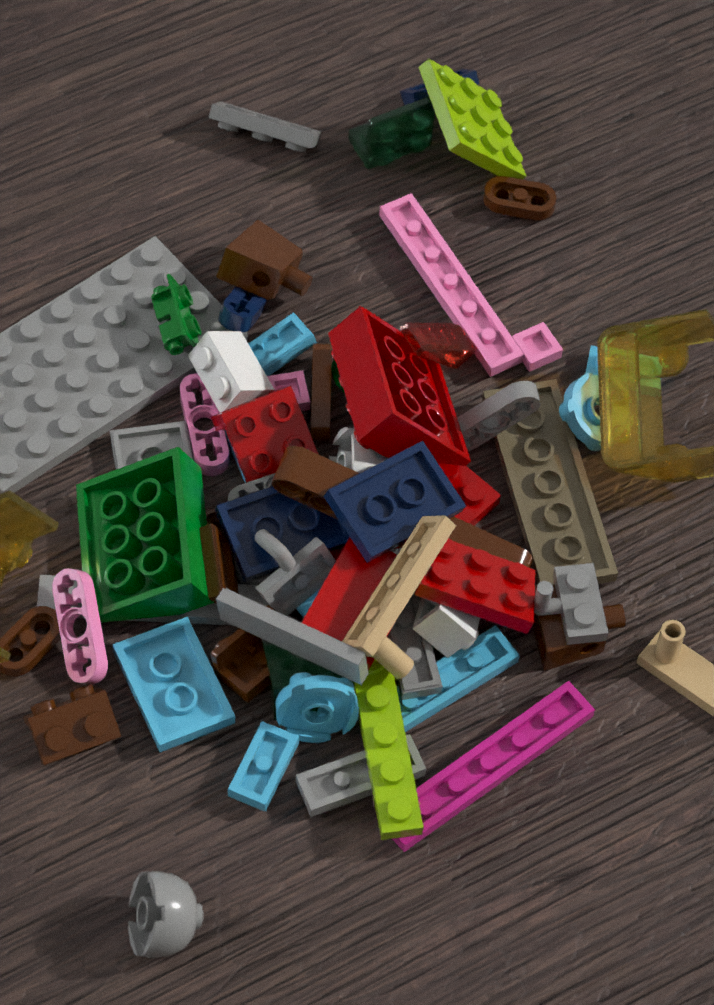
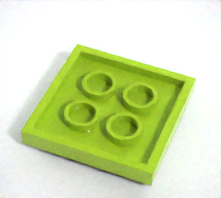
[419,59,526,179]

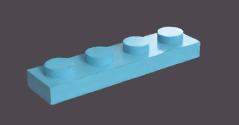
[396,625,520,732]

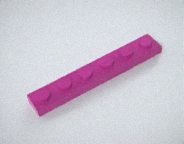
[393,681,595,852]

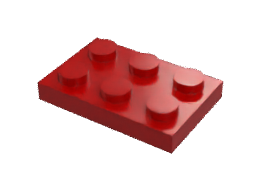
[414,538,535,634]

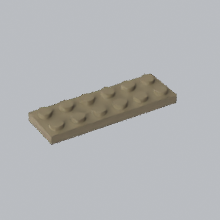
[482,379,618,585]

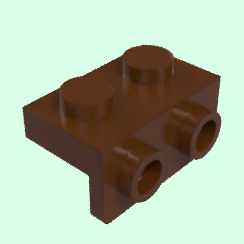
[211,605,302,703]
[23,684,122,765]

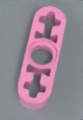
[180,373,229,476]
[52,568,108,684]

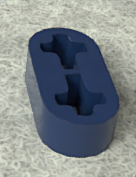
[218,286,267,333]

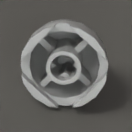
[128,871,203,958]

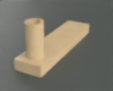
[342,516,456,679]
[637,620,714,717]

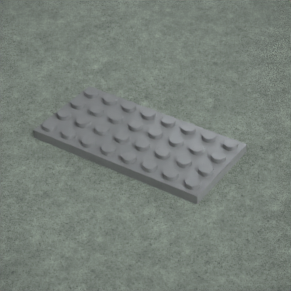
[0,236,248,499]

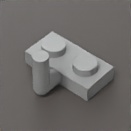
[255,529,336,616]
[534,563,608,645]

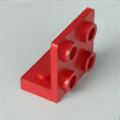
[211,386,318,483]

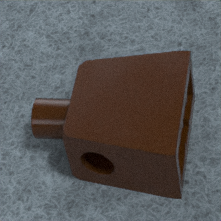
[216,220,313,300]
[532,585,626,671]

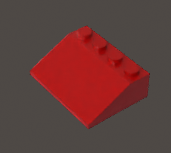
[328,306,471,466]

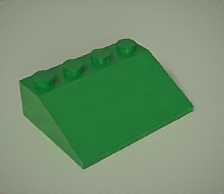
[76,447,214,622]

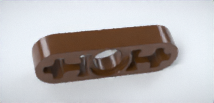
[310,343,332,442]

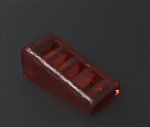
[400,322,475,369]

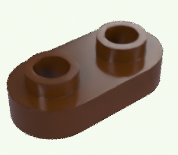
[483,176,557,220]
[0,606,61,677]

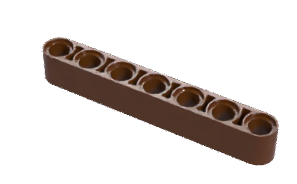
[272,446,533,568]

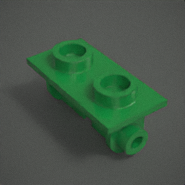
[151,274,202,355]

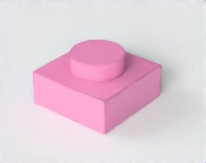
[512,322,563,372]
[267,371,311,411]

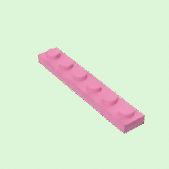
[379,193,524,377]

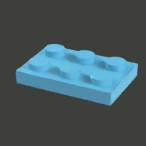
[113,617,235,753]

